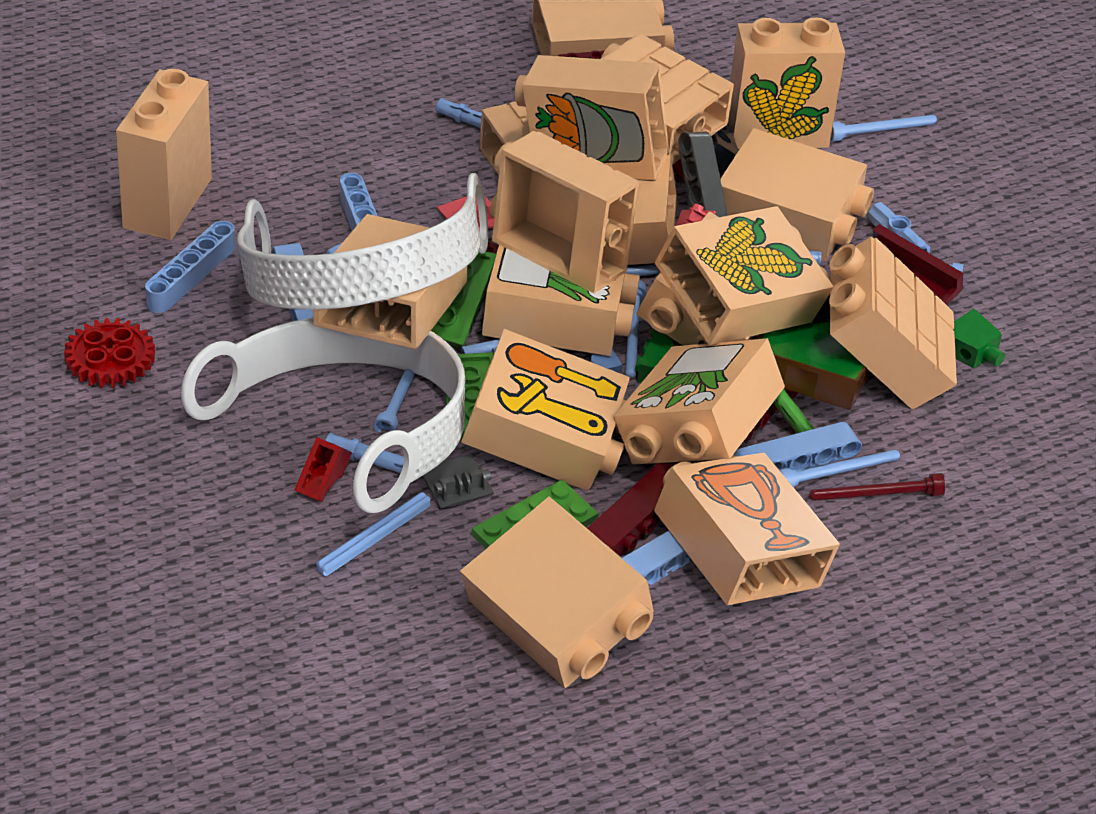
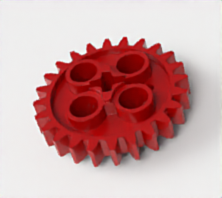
[64,318,155,388]

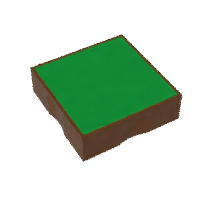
[759,320,872,410]

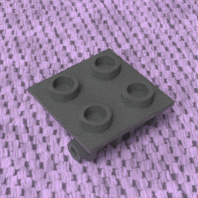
[422,454,494,509]

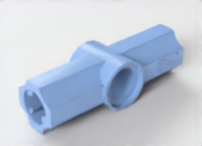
[867,202,930,253]

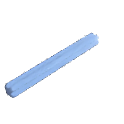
[316,492,430,576]

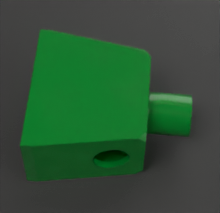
[953,308,1006,368]

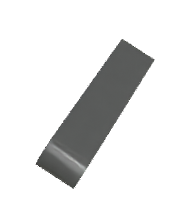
[678,131,728,217]

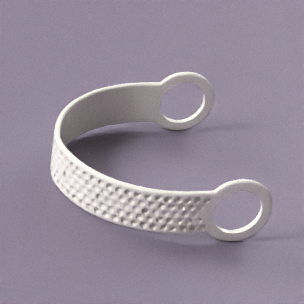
[237,173,488,310]
[181,318,465,513]

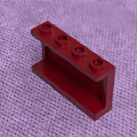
[873,224,964,305]

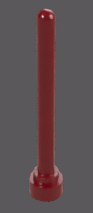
[809,473,945,501]

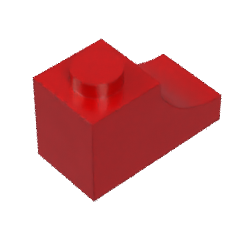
[294,437,352,502]

